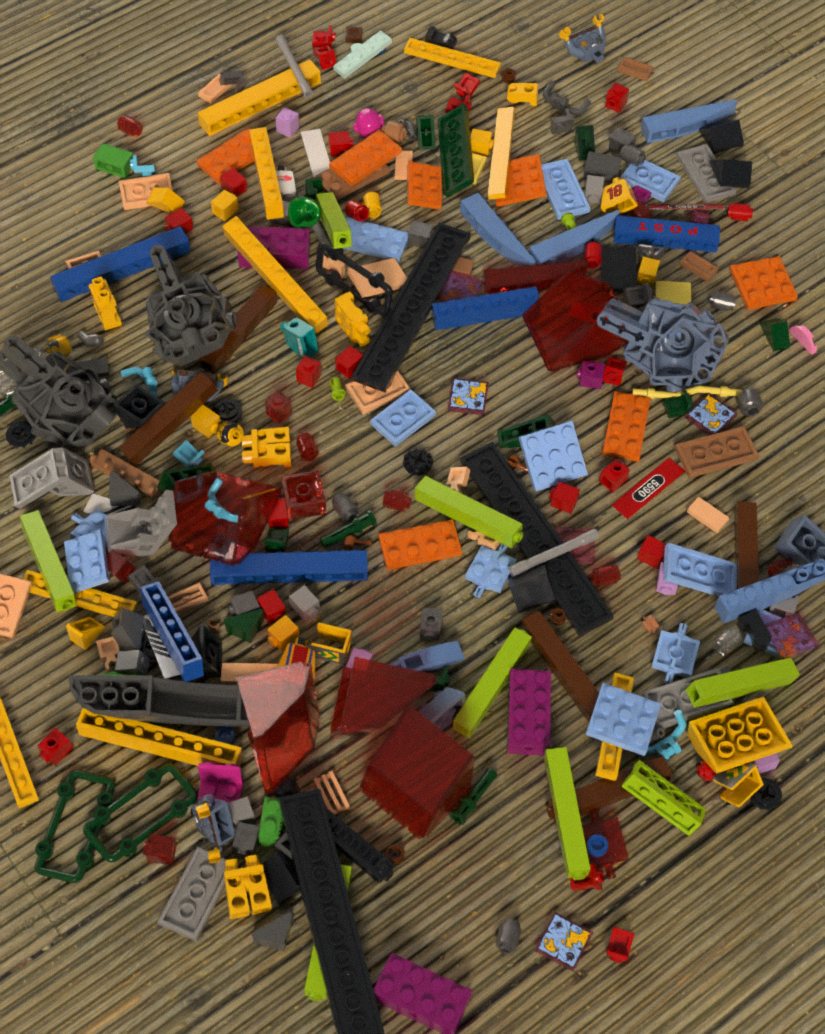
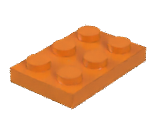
[407,161,442,210]

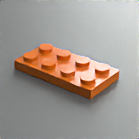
[197,128,254,184]
[329,130,402,186]
[602,391,651,462]
[378,519,462,570]

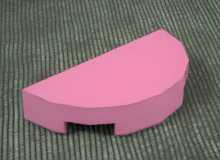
[789,325,817,355]

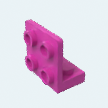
[198,762,243,803]

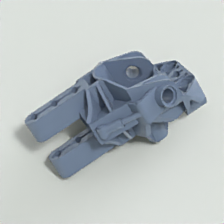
[597,297,729,392]

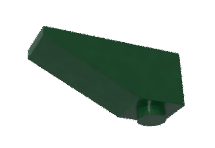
[497,414,556,448]
[157,463,220,499]

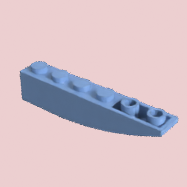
[641,99,737,143]
[460,193,536,274]
[529,210,620,272]
[714,559,825,624]

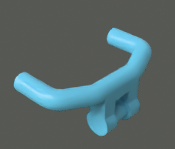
[120,367,158,397]
[205,478,256,524]
[634,710,686,761]

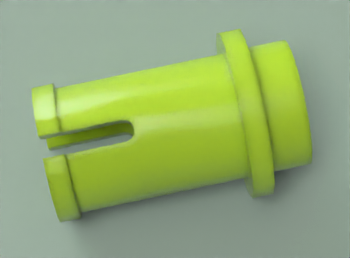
[561,212,577,231]
[329,377,346,401]

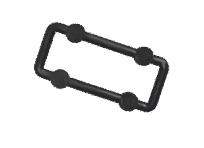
[316,242,393,317]

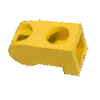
[507,83,538,106]

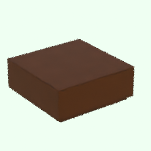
[346,27,363,43]

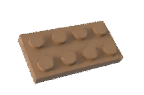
[315,164,390,200]
[675,426,759,478]

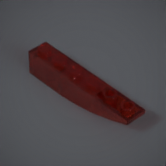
[483,261,588,295]

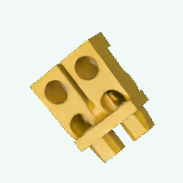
[88,277,122,331]
[335,292,370,347]
[242,427,292,468]
[223,855,272,920]

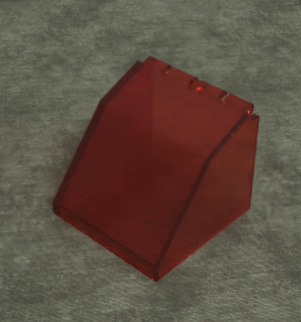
[522,270,629,372]
[168,471,282,566]
[330,657,437,740]
[236,661,320,795]
[360,705,475,839]

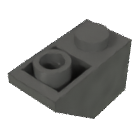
[111,608,145,651]

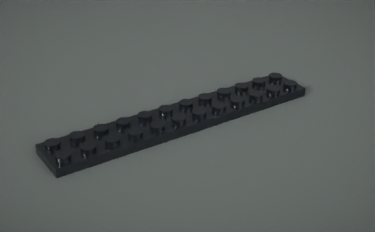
[352,223,471,393]
[460,442,614,637]
[278,789,385,1034]

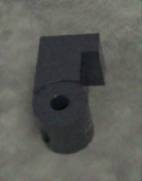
[425,26,457,49]
[736,610,771,651]

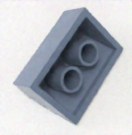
[403,687,466,750]

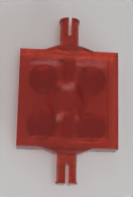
[582,808,629,879]

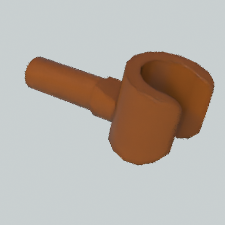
[507,455,529,473]
[344,536,371,550]

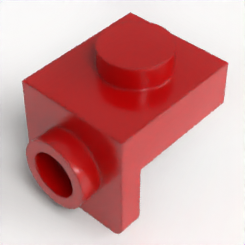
[453,73,481,98]
[606,926,635,963]

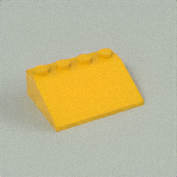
[687,696,793,774]

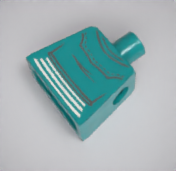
[280,318,319,359]

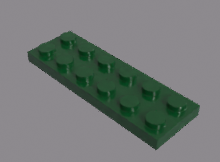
[438,103,474,198]

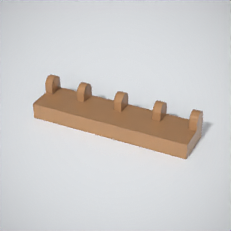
[90,449,160,500]

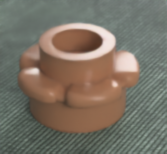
[641,615,659,633]

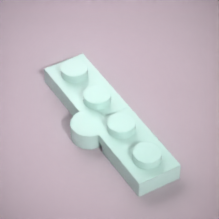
[333,30,392,79]

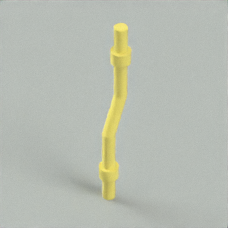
[632,385,742,399]

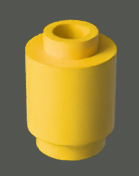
[363,192,382,218]

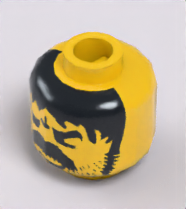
[216,421,244,446]

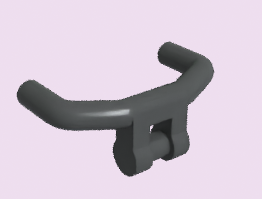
[543,81,591,115]

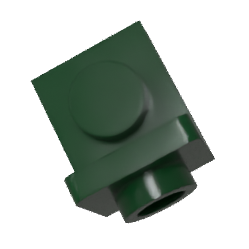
[305,177,323,200]
[662,390,693,419]
[264,527,289,553]
[419,667,451,692]

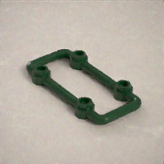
[83,763,198,863]
[34,770,115,883]

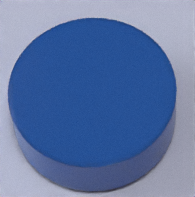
[215,726,236,745]
[587,834,608,857]

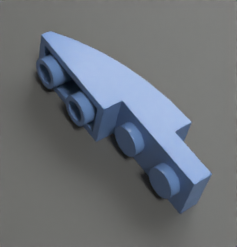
[381,641,465,688]

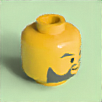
[45,334,72,358]

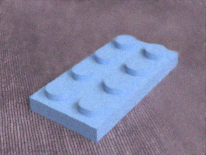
[541,159,590,220]
[343,216,408,263]
[664,543,737,597]

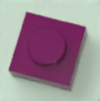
[633,185,652,207]

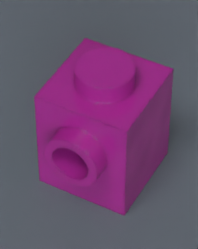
[577,361,605,389]

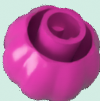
[353,108,384,139]

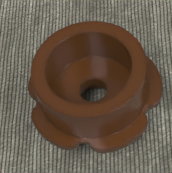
[500,68,517,84]
[549,607,568,626]
[384,844,405,865]

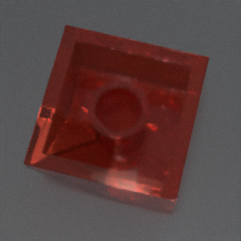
[281,470,326,520]

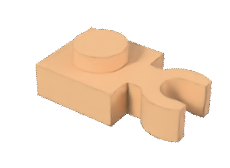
[316,255,345,279]
[447,467,470,494]
[468,529,500,550]
[96,637,120,673]

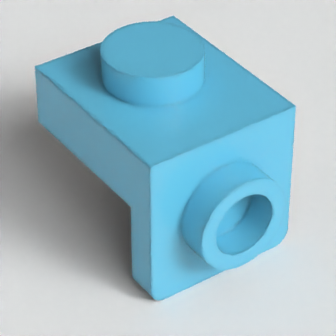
[130,155,156,176]
[172,440,205,467]

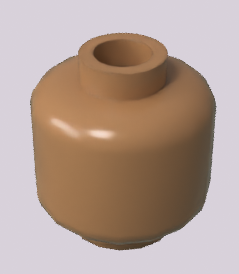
[381,121,407,144]

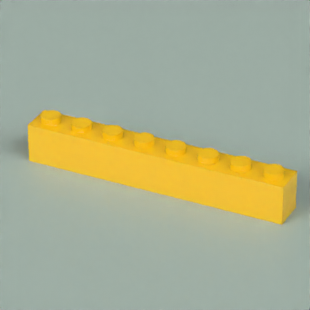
[197,59,321,136]
[222,216,328,335]
[76,708,243,767]

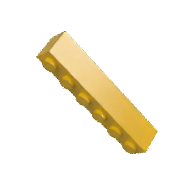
[249,127,284,220]

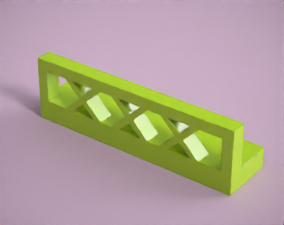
[622,760,706,836]

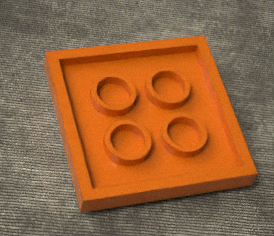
[490,154,547,207]
[729,256,798,310]

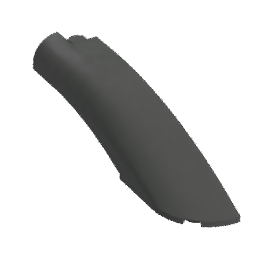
[69,675,279,727]

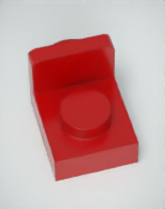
[312,25,336,48]
[313,45,336,70]
[445,95,472,113]
[603,357,627,386]
[570,864,604,891]

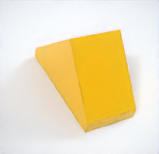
[146,187,185,213]
[66,616,105,650]

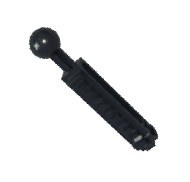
[272,777,394,883]

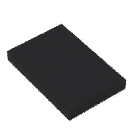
[601,247,637,292]

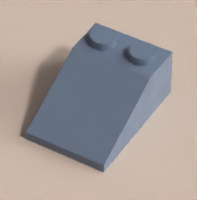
[774,515,825,581]

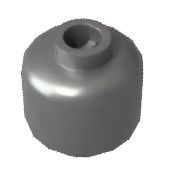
[737,389,763,416]

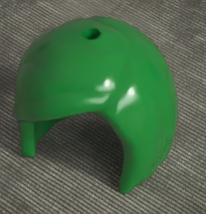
[288,197,321,228]

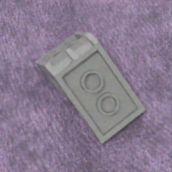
[9,448,94,509]
[105,490,177,557]

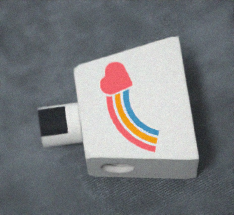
[276,165,296,202]

